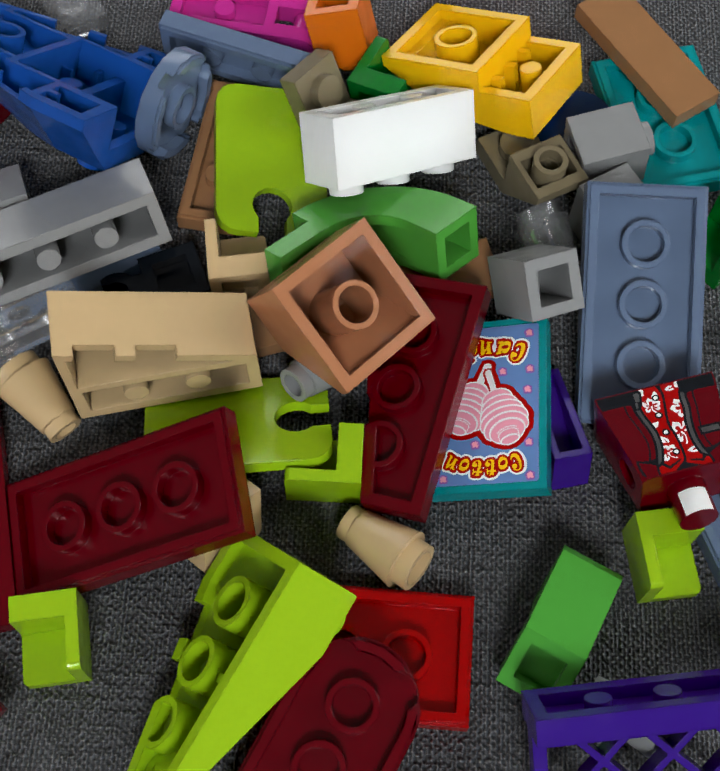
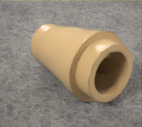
[0,350,81,443]
[336,505,434,591]

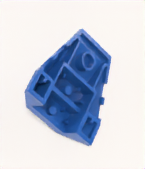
[0,2,167,171]

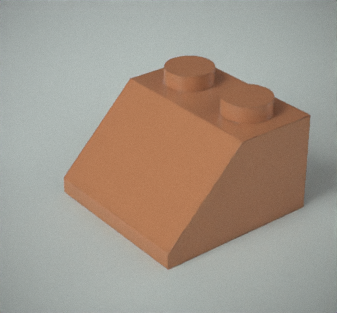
[247,217,436,394]

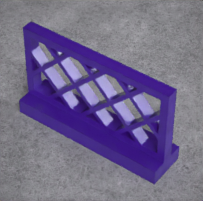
[521,669,720,771]

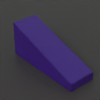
[551,368,593,490]

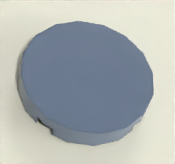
[135,46,212,160]

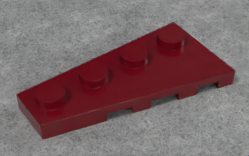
[360,273,491,523]

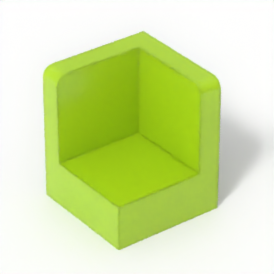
[284,422,364,504]
[622,508,704,604]
[8,587,93,689]

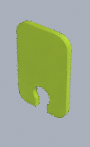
[214,83,327,237]
[143,377,333,473]

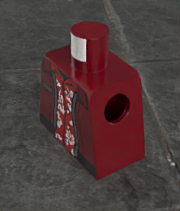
[594,371,720,530]

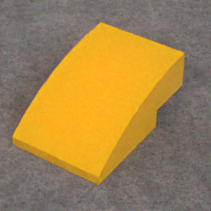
[381,3,583,140]

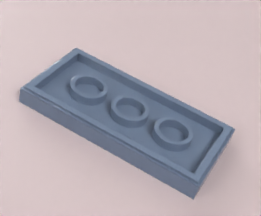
[574,181,709,424]

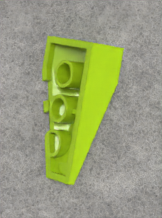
[127,535,357,771]

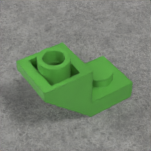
[496,545,623,694]

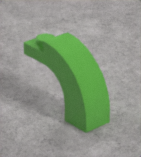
[264,186,479,282]

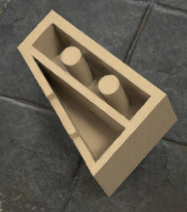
[46,291,263,419]

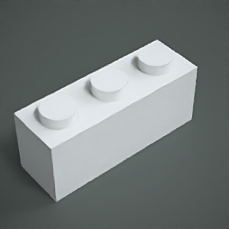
[299,84,476,197]

